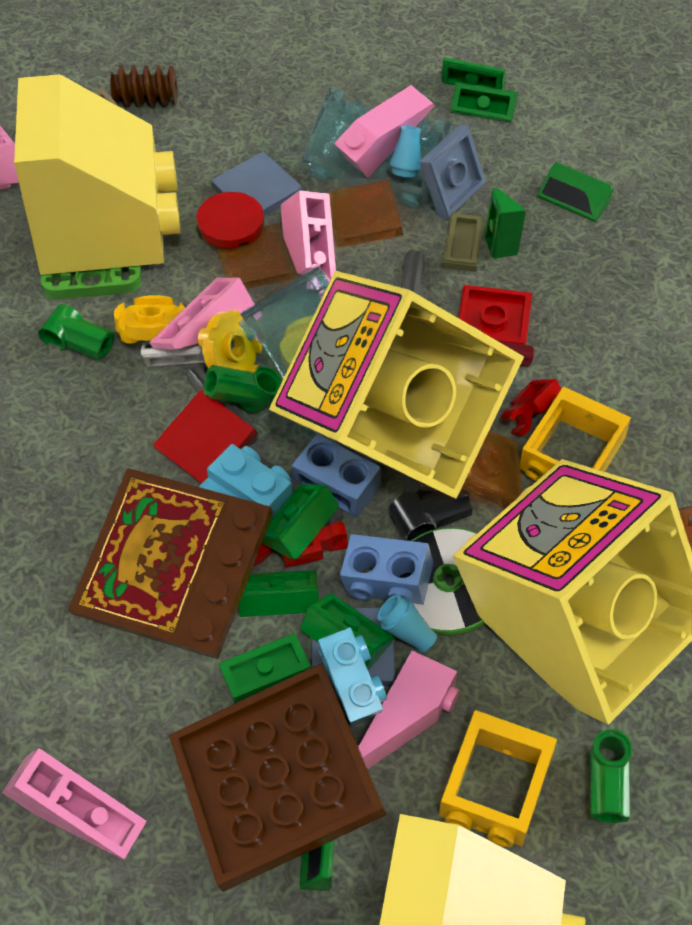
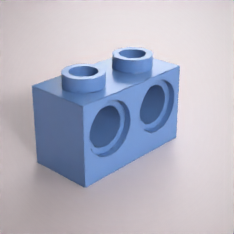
[292,434,381,518]
[340,534,434,605]

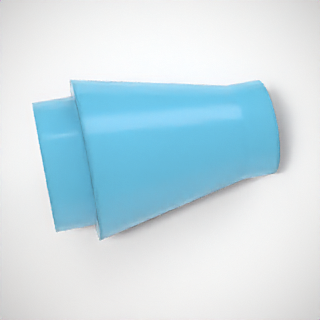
[389,126,422,177]
[377,594,437,653]

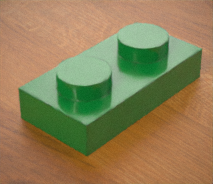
[219,633,311,704]

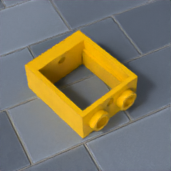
[519,386,631,481]
[439,710,557,848]

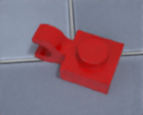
[501,379,562,436]
[283,522,348,568]

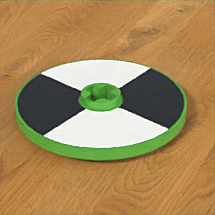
[399,527,486,636]

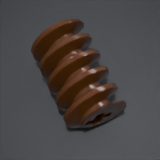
[110,65,177,106]

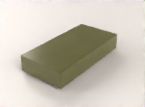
[443,213,484,272]

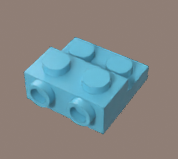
[199,444,292,517]
[318,627,387,727]

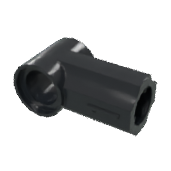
[389,485,473,541]

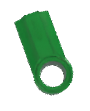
[38,304,115,360]
[203,365,282,413]
[588,729,633,823]

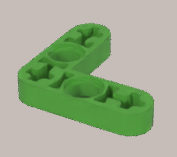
[40,265,142,299]

